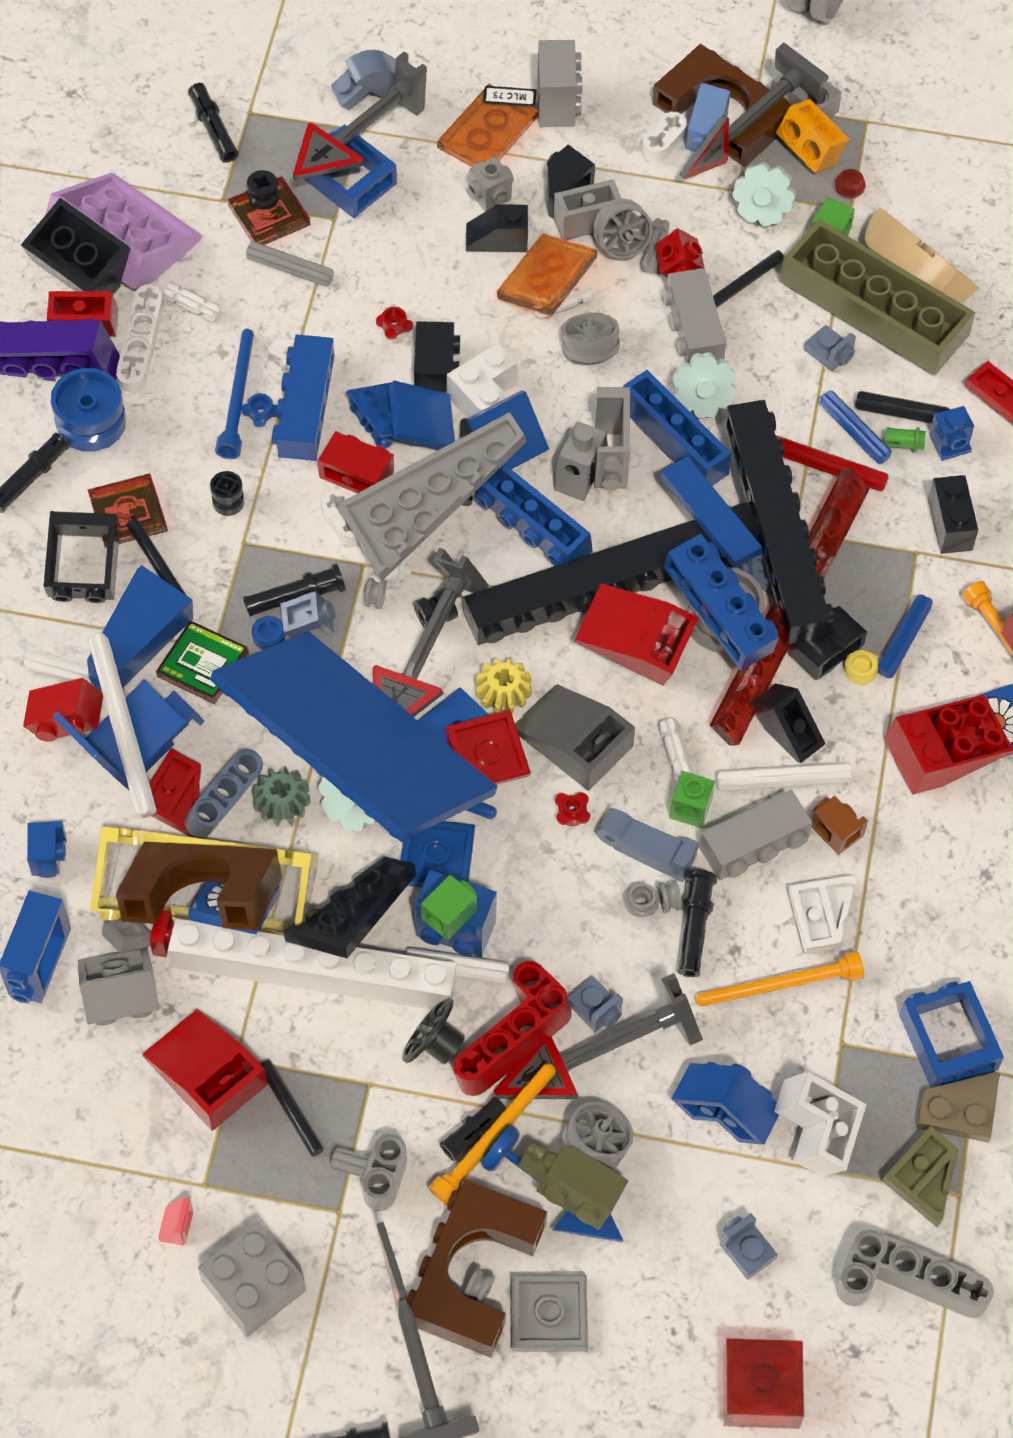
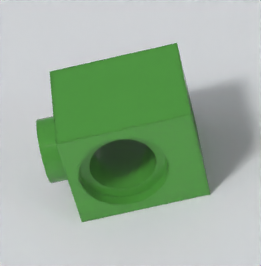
[810,197,855,235]
[670,771,715,828]

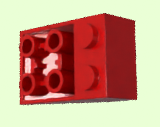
[573,583,699,686]
[884,694,1013,795]
[142,1009,268,1131]

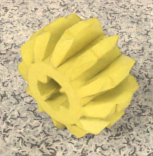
[476,657,532,714]

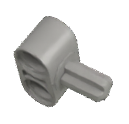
[331,1133,407,1211]

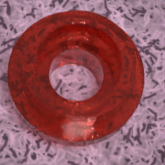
[835,169,866,198]

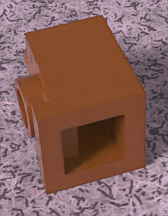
[812,796,868,855]

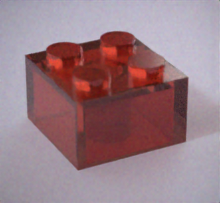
[723,1338,804,1429]

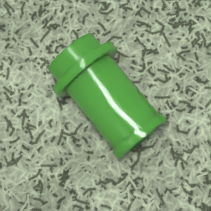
[885,427,926,452]

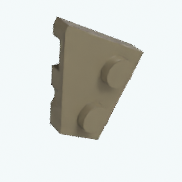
[917,1072,1000,1143]

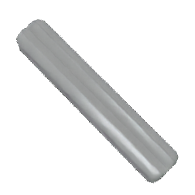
[246,241,334,286]

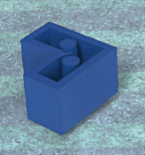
[671,1062,779,1145]

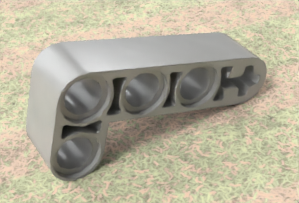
[836,1229,994,1318]

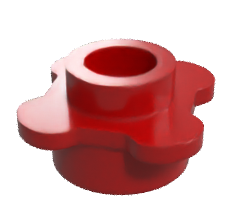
[376,306,413,339]
[555,792,591,826]

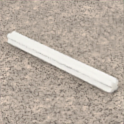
[88,633,156,818]

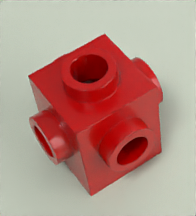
[655,228,705,278]

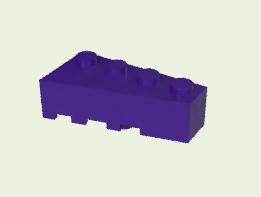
[0,319,120,382]

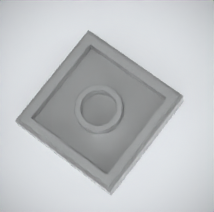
[511,1274,588,1352]

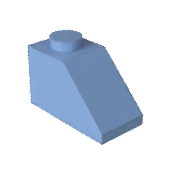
[686,83,731,152]

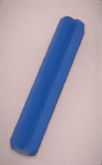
[819,390,892,464]
[878,594,933,679]

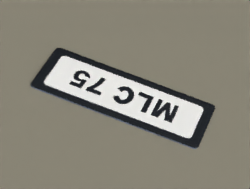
[483,86,537,107]

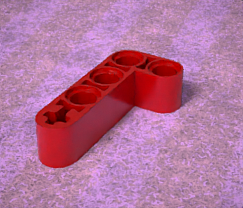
[453,961,572,1096]

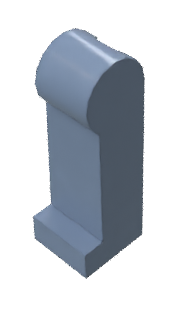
[596,809,699,882]

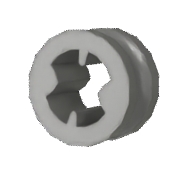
[364,577,387,609]
[658,879,682,913]
[464,1268,495,1303]

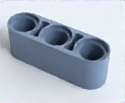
[184,749,263,838]

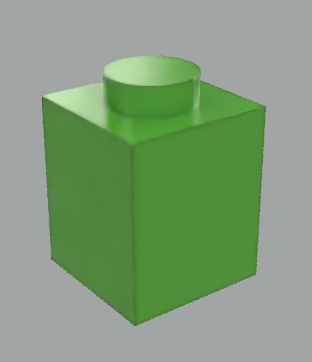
[421,875,477,941]

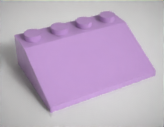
[45,172,202,290]

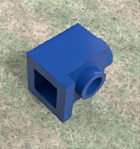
[929,406,974,461]
[27,821,67,878]

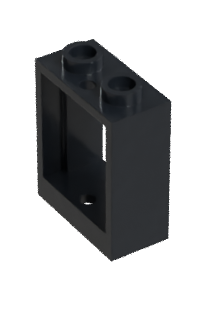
[43,511,120,603]

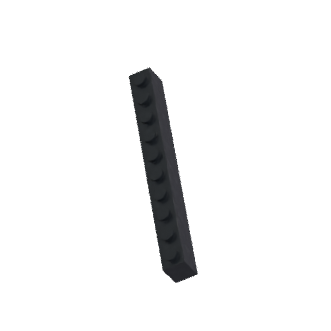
[463,502,758,645]

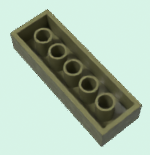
[780,219,976,375]

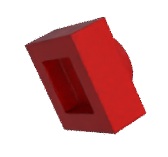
[149,910,174,958]

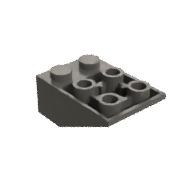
[516,684,635,791]

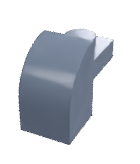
[331,50,396,110]

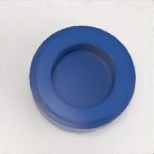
[252,616,286,650]

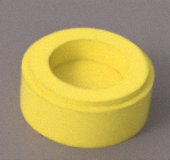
[844,650,878,685]

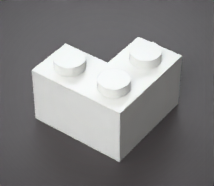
[447,343,517,418]
[774,1071,867,1177]

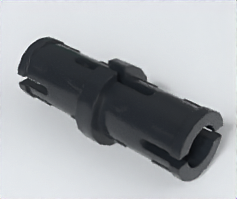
[439,1097,506,1161]

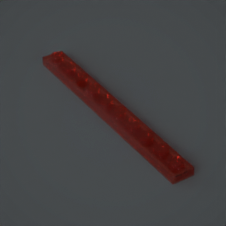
[710,468,870,746]

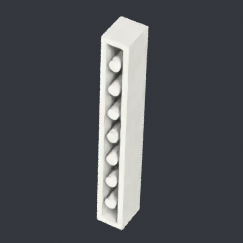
[168,918,456,1010]

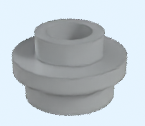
[624,883,659,917]

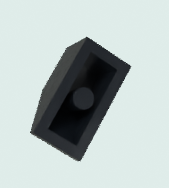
[547,144,595,219]
[466,204,528,252]
[751,683,826,763]

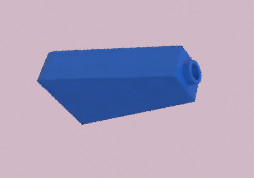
[87,565,193,690]

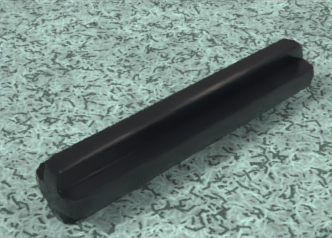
[855,391,950,423]

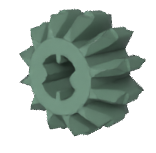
[252,766,311,827]

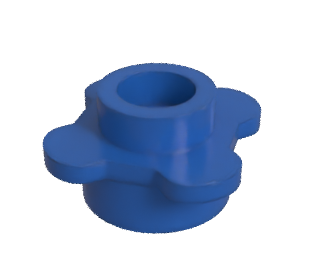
[241,393,277,427]

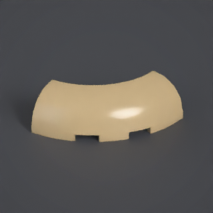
[865,207,979,303]

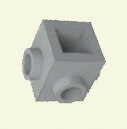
[468,156,514,211]

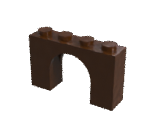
[653,43,792,167]
[116,842,282,930]
[406,1180,548,1358]

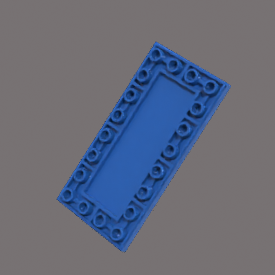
[210,631,498,842]

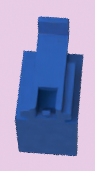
[52,680,205,790]

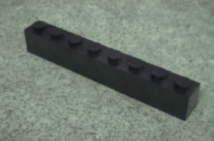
[724,400,834,644]

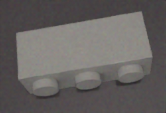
[662,268,726,363]
[699,789,813,881]

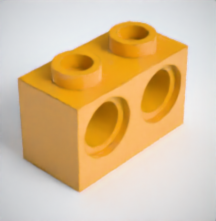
[776,99,850,173]

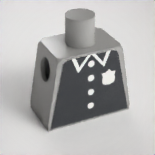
[554,422,608,501]

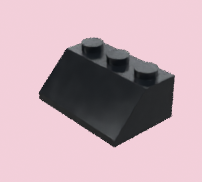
[21,198,130,293]

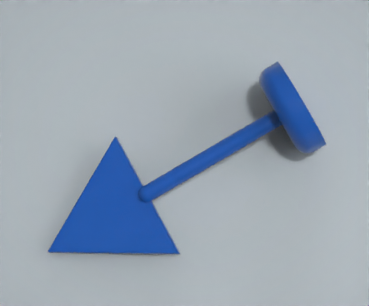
[480,1124,624,1242]

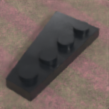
[284,856,416,959]

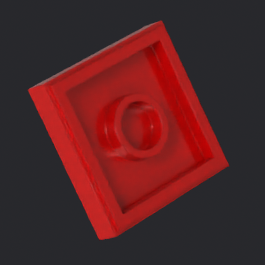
[444,710,531,785]

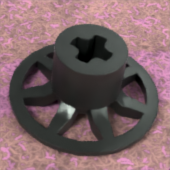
[402,998,465,1064]

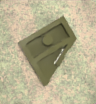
[883,1126,959,1228]

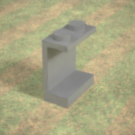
[595,387,630,490]

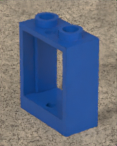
[304,124,397,218]
[0,890,71,1004]
[899,981,1004,1088]

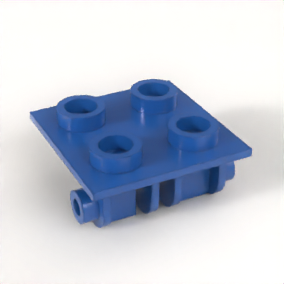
[346,382,393,449]

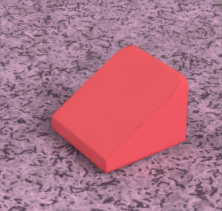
[158,1197,193,1246]

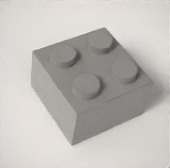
[537,40,582,127]
[198,1221,306,1337]

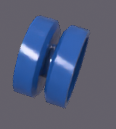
[50,368,126,452]

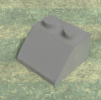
[77,947,159,1026]

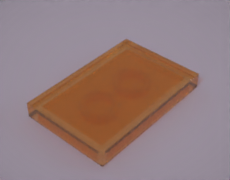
[437,84,538,167]
[497,233,597,316]

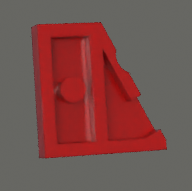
[149,749,201,837]

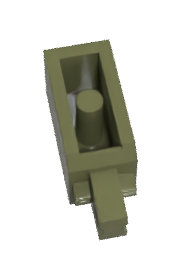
[519,1143,629,1230]

